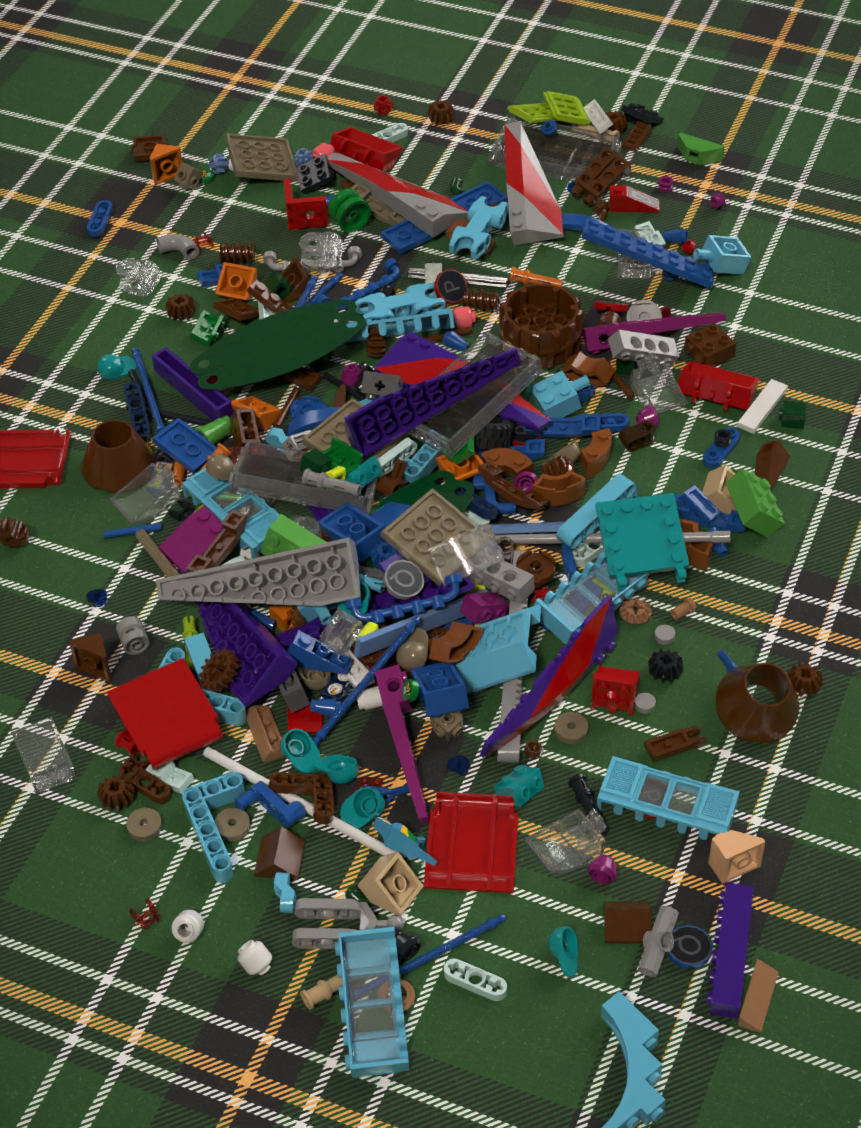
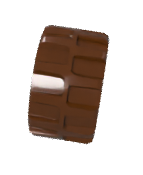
[499,282,583,370]

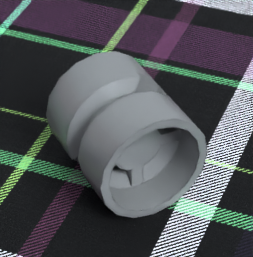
[116,616,150,655]

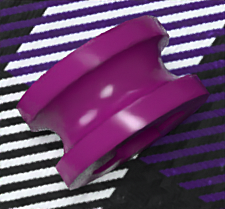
[658,176,674,192]
[710,193,725,209]

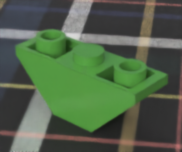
[678,132,725,165]

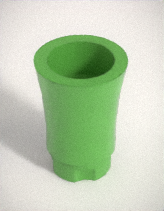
[194,415,232,445]

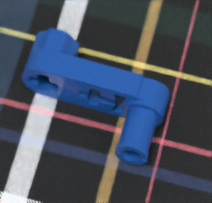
[473,474,516,517]
[234,781,306,828]

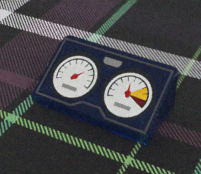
[320,673,352,701]

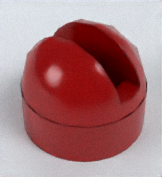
[682,239,697,255]

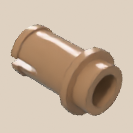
[670,598,697,621]

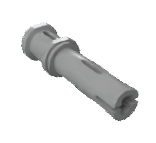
[302,468,362,496]

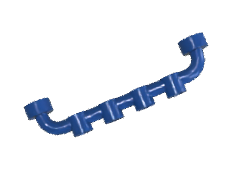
[315,258,400,311]
[345,573,462,624]

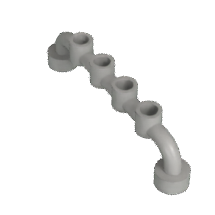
[263,246,362,274]

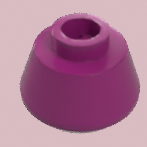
[341,363,364,387]
[636,405,659,429]
[514,471,538,494]
[587,855,617,884]

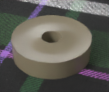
[554,712,588,744]
[126,808,162,842]
[215,808,250,842]

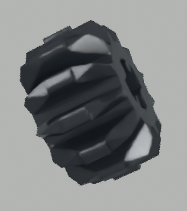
[648,648,684,684]

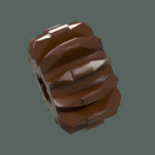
[428,100,454,125]
[605,110,627,134]
[166,293,196,321]
[366,327,386,358]
[542,456,575,476]
[0,517,30,549]
[787,662,823,698]
[97,774,135,811]

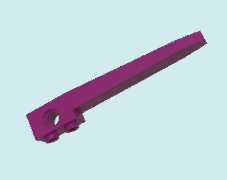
[582,312,727,353]
[375,664,430,824]

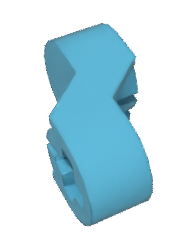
[265,427,292,454]
[274,872,296,913]

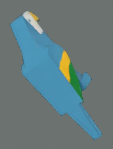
[373,817,437,866]

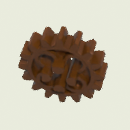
[199,648,240,692]

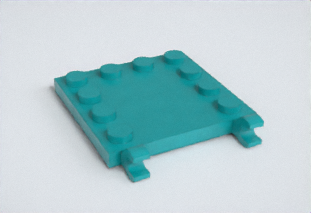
[595,493,689,591]

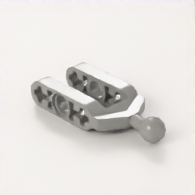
[292,898,404,949]

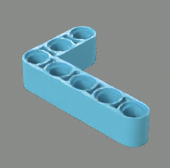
[388,436,444,483]
[556,473,638,549]
[158,648,247,726]
[182,772,245,883]

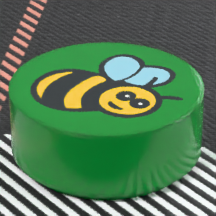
[199,169,214,184]
[402,679,419,701]

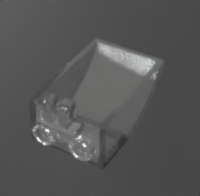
[617,229,653,279]
[629,353,688,414]
[109,462,182,524]
[428,523,504,587]
[11,717,76,794]
[524,809,606,873]

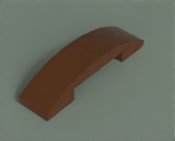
[478,461,550,509]
[186,509,248,572]

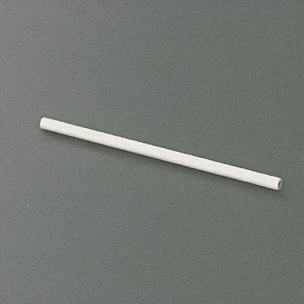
[203,747,403,856]

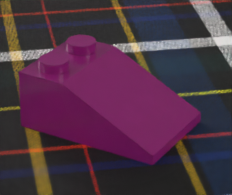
[159,505,223,574]

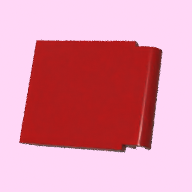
[0,428,71,489]
[107,658,223,770]
[424,791,518,893]

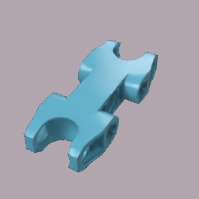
[449,196,508,259]
[355,283,446,320]

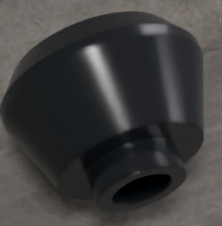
[395,932,421,962]

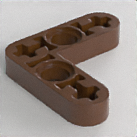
[119,750,172,804]
[268,772,334,825]

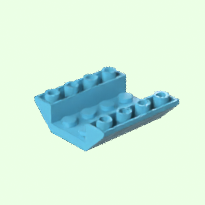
[453,604,541,694]

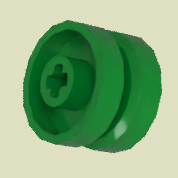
[328,189,371,233]

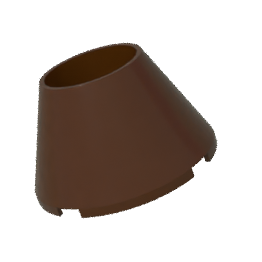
[81,420,155,493]
[715,663,799,744]

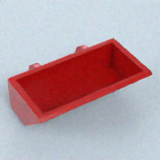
[330,127,403,172]
[677,361,760,412]

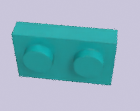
[344,456,382,488]
[494,765,544,807]

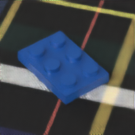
[152,418,217,475]

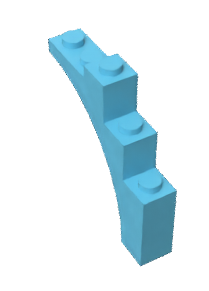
[601,992,666,1128]

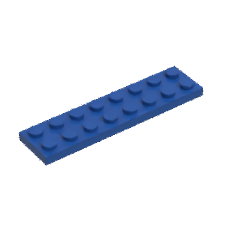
[381,181,508,254]
[582,218,713,288]

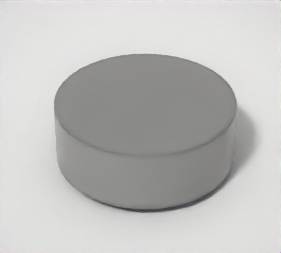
[655,625,676,645]
[634,693,656,714]

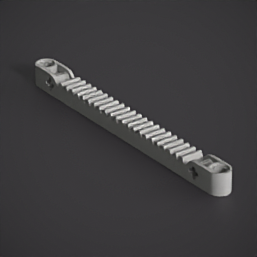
[497,550,534,763]

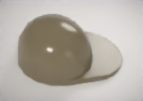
[541,441,581,466]
[206,454,247,482]
[396,628,428,672]
[295,666,332,690]

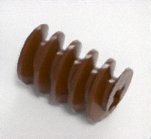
[219,242,255,264]
[463,287,500,313]

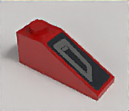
[609,185,659,213]

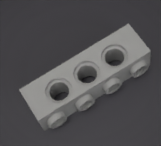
[608,330,680,366]
[459,550,535,604]

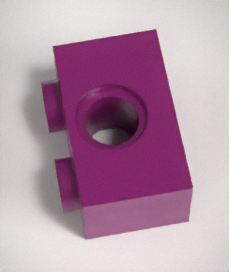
[459,592,510,624]

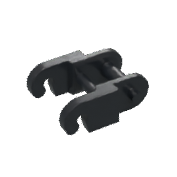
[167,499,196,521]

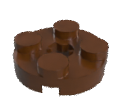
[516,551,556,588]

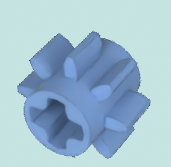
[294,148,314,166]
[209,153,229,174]

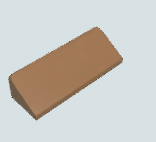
[246,705,284,762]
[738,959,779,1033]

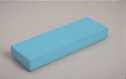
[184,632,224,690]

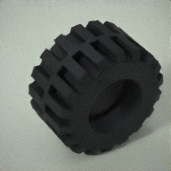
[466,413,514,451]

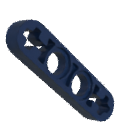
[124,382,152,442]
[447,487,497,520]

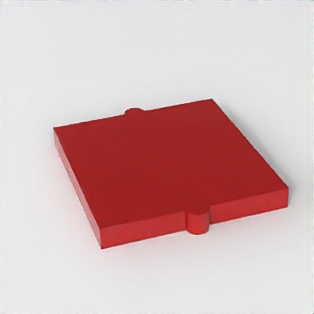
[287,702,323,734]

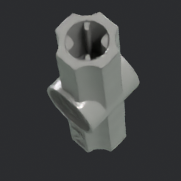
[638,906,679,977]

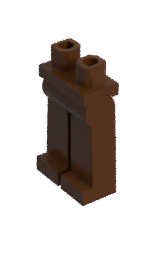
[571,146,631,208]

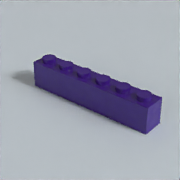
[152,347,233,421]
[706,882,754,1019]

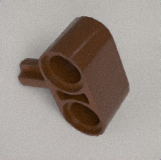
[376,459,410,496]

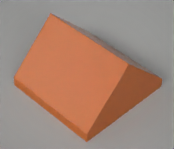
[150,144,182,186]
[215,262,257,301]
[231,396,282,432]
[436,451,484,482]

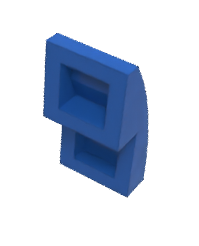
[197,264,223,287]

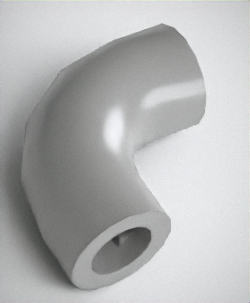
[156,234,199,260]

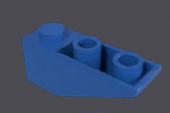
[287,630,353,674]

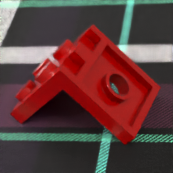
[284,178,328,230]
[591,666,640,716]

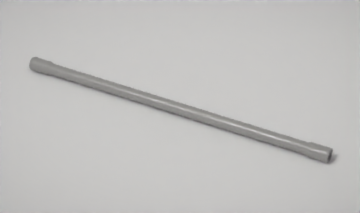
[489,531,731,544]

